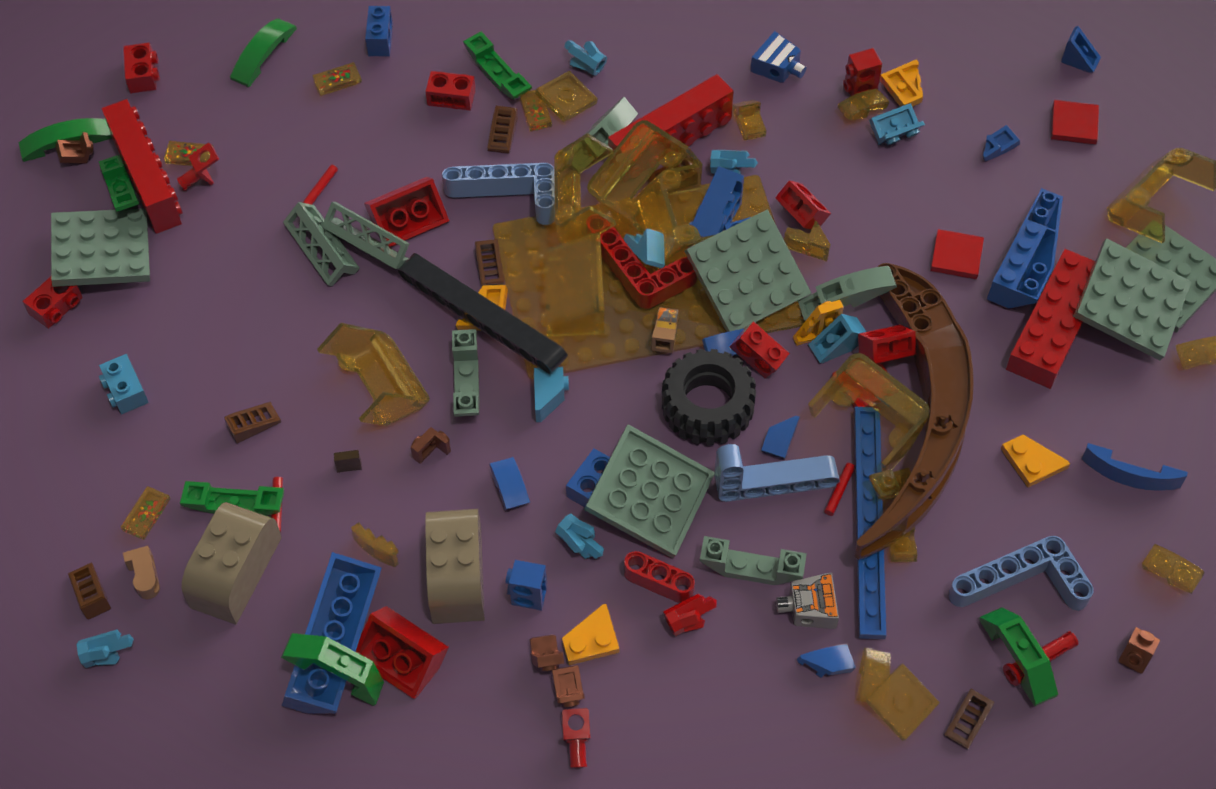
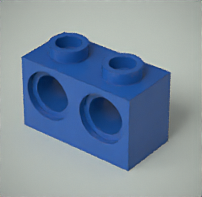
[365,6,393,56]
[566,448,610,507]
[506,560,548,611]

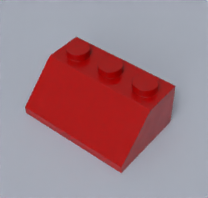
[364,177,449,247]
[356,606,449,699]

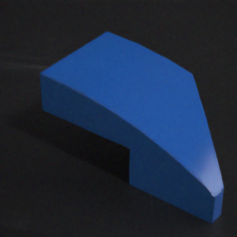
[983,125,1020,161]
[761,415,800,459]
[797,644,856,678]

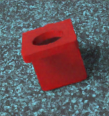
[177,143,219,190]
[562,708,591,768]

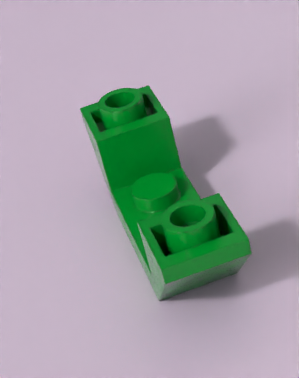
[979,607,1058,707]
[281,633,384,706]

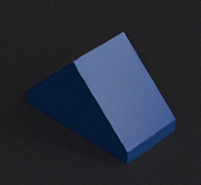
[1061,26,1101,73]

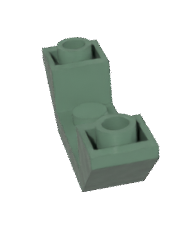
[452,329,480,417]
[700,536,807,585]

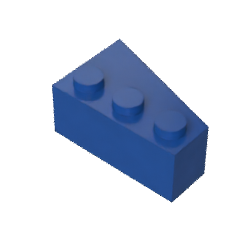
[686,166,744,246]

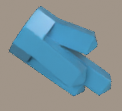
[564,40,607,76]
[710,150,758,174]
[555,514,604,559]
[77,630,134,668]

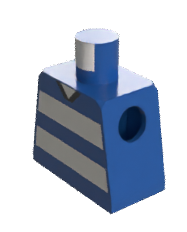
[750,31,807,83]

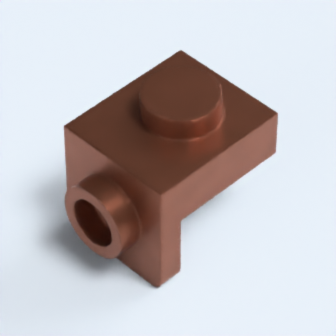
[55,132,93,163]
[411,427,451,464]
[1119,627,1160,674]
[529,635,564,671]
[552,665,585,707]

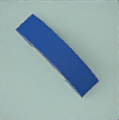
[1082,443,1188,491]

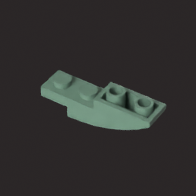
[563,97,638,172]
[798,266,897,321]

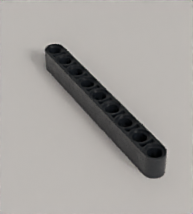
[398,253,568,374]

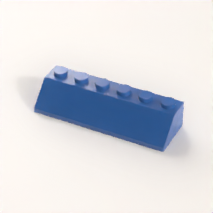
[282,552,382,714]

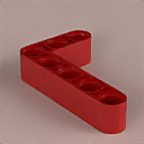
[586,212,697,309]

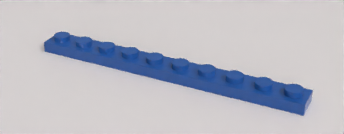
[854,407,886,639]

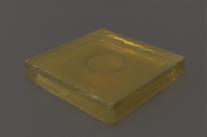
[535,71,598,122]
[865,663,940,741]

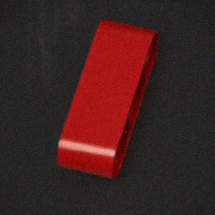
[624,551,695,603]

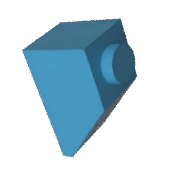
[808,314,866,363]
[534,367,569,422]

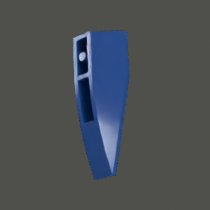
[987,188,1063,308]

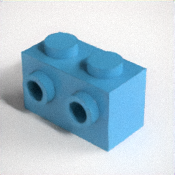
[99,354,149,415]

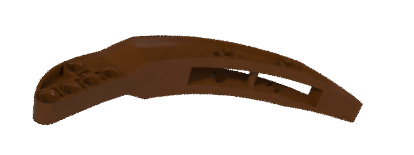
[854,263,974,559]

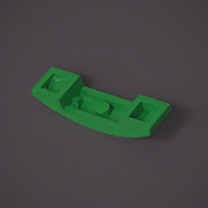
[230,18,297,87]
[463,31,532,99]
[19,118,112,162]
[99,155,139,212]
[180,481,284,515]

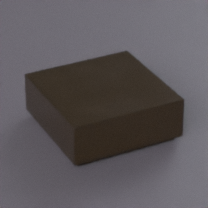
[334,450,362,473]

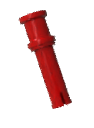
[1003,631,1079,686]

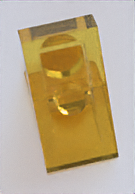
[732,100,767,141]
[784,221,831,261]

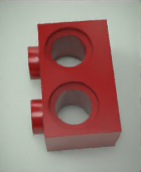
[123,42,160,94]
[843,48,882,100]
[425,71,476,111]
[775,180,831,231]
[22,276,83,329]
[729,321,790,379]
[858,325,916,364]

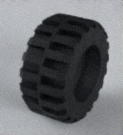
[662,349,756,445]

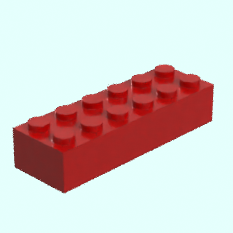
[608,74,734,183]
[101,99,183,234]
[1006,249,1095,389]

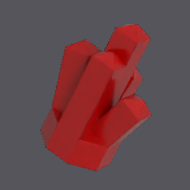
[663,594,717,637]

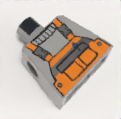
[776,573,839,629]

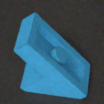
[624,229,665,268]

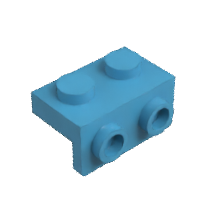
[869,103,925,145]

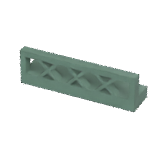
[283,202,359,286]
[322,202,410,269]

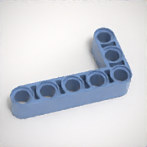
[442,163,556,225]
[714,444,840,501]
[949,536,1094,610]

